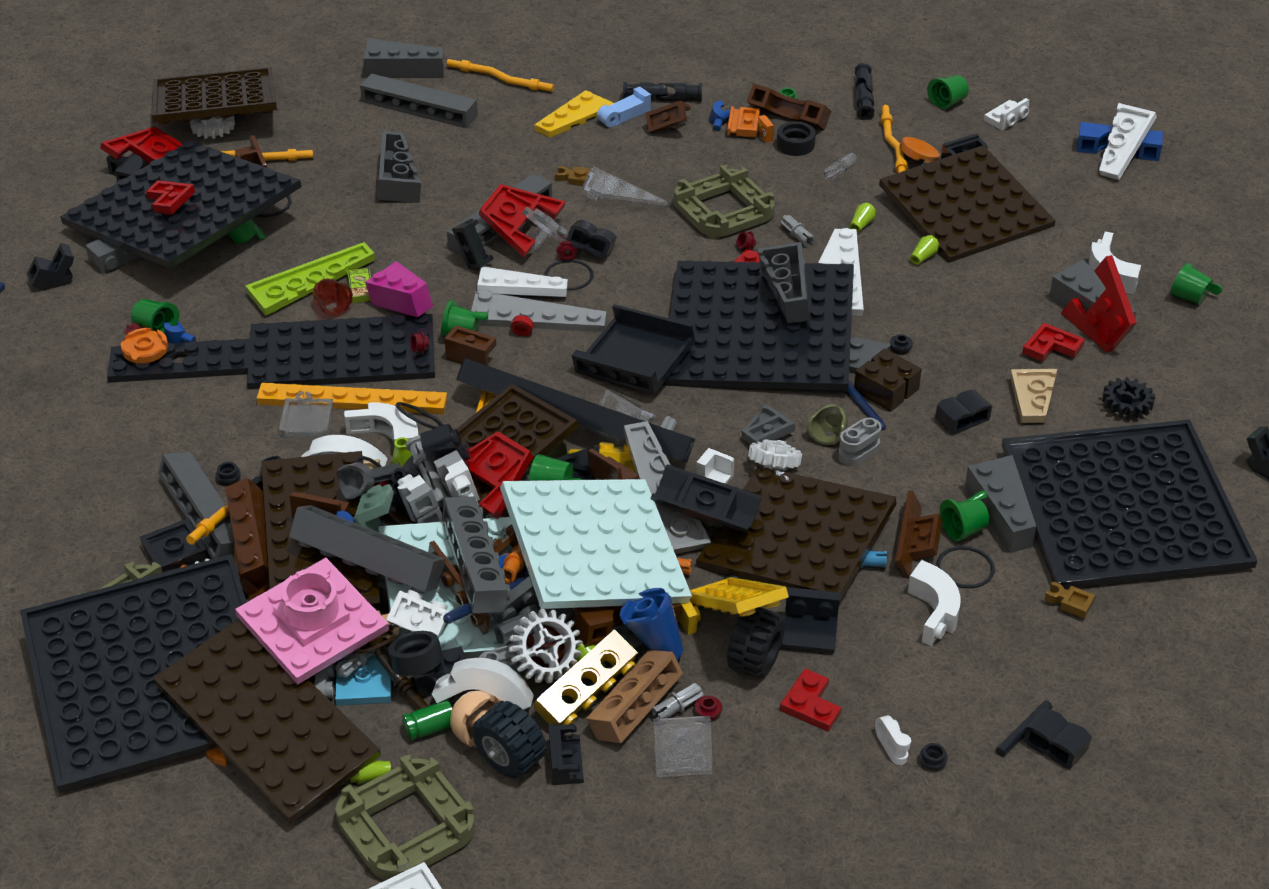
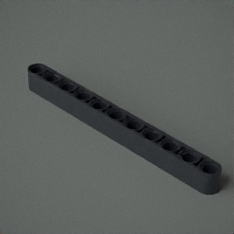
[456,358,695,462]

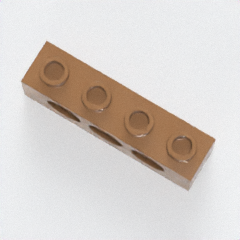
[586,650,683,743]

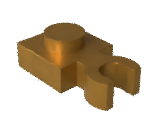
[555,166,594,187]
[1045,582,1096,619]

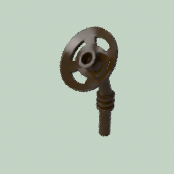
[351,625,429,710]

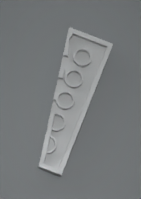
[471,290,606,332]
[623,421,711,554]

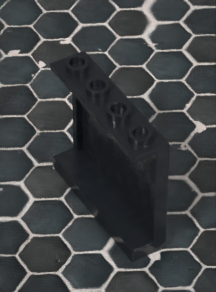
[571,304,696,395]

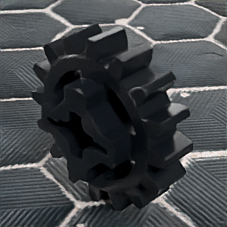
[1102,377,1155,419]

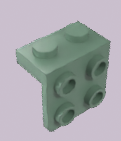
[354,484,394,532]

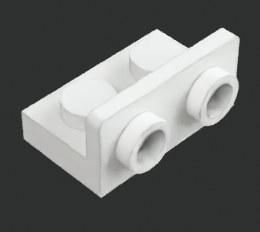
[984,98,1030,130]
[386,590,449,639]

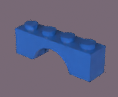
[1076,122,1163,161]

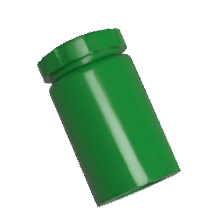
[402,700,452,741]

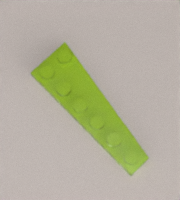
[245,242,375,316]

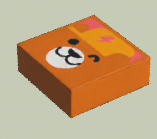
[758,115,774,143]

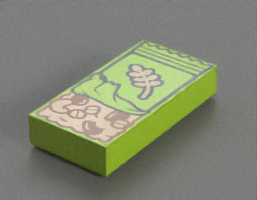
[347,268,371,303]

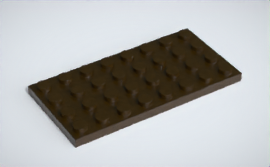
[384,384,579,525]
[261,451,380,604]
[153,619,381,824]

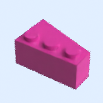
[365,261,433,317]

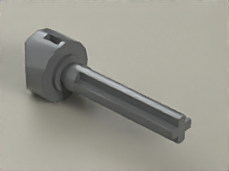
[337,462,402,499]

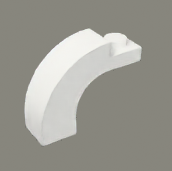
[1089,232,1141,295]
[344,402,419,445]
[301,435,387,466]
[908,560,960,646]
[432,658,534,710]

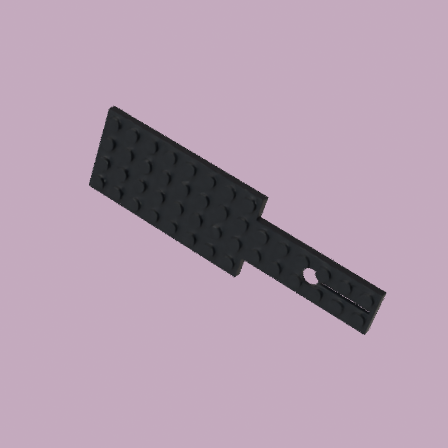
[107,314,435,389]

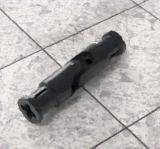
[855,63,875,120]
[623,82,702,101]

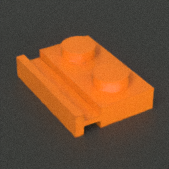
[727,106,760,137]

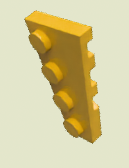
[534,90,614,138]

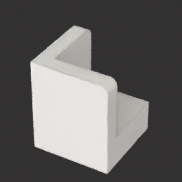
[696,448,734,484]

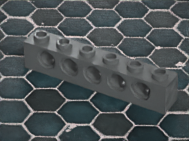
[442,496,511,613]

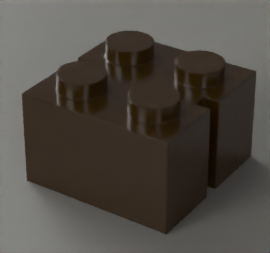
[854,348,922,412]

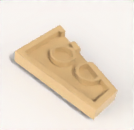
[1010,369,1057,423]

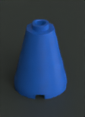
[620,588,684,661]

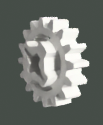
[190,115,235,139]
[748,439,802,471]

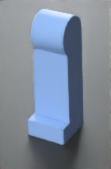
[597,86,651,127]

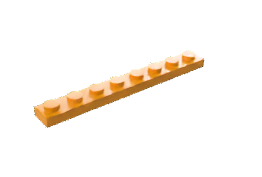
[257,383,448,414]

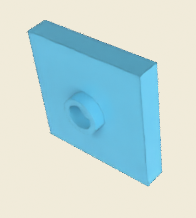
[335,655,392,706]

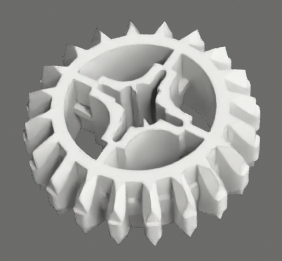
[509,609,583,684]

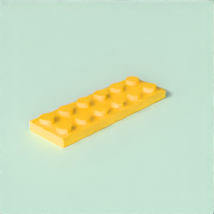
[690,577,789,616]

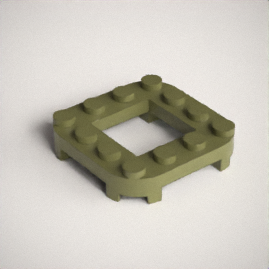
[674,165,775,240]
[335,755,475,881]

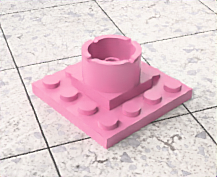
[235,558,389,685]

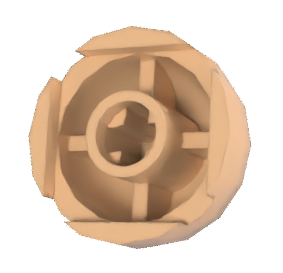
[450,691,502,747]

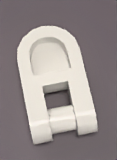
[875,715,911,765]

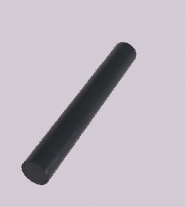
[996,700,1053,757]

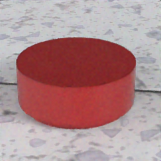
[510,315,534,336]

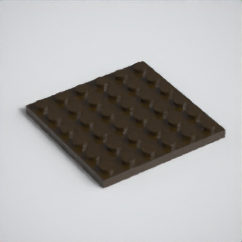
[152,67,277,125]
[879,145,1056,263]
[696,466,897,603]

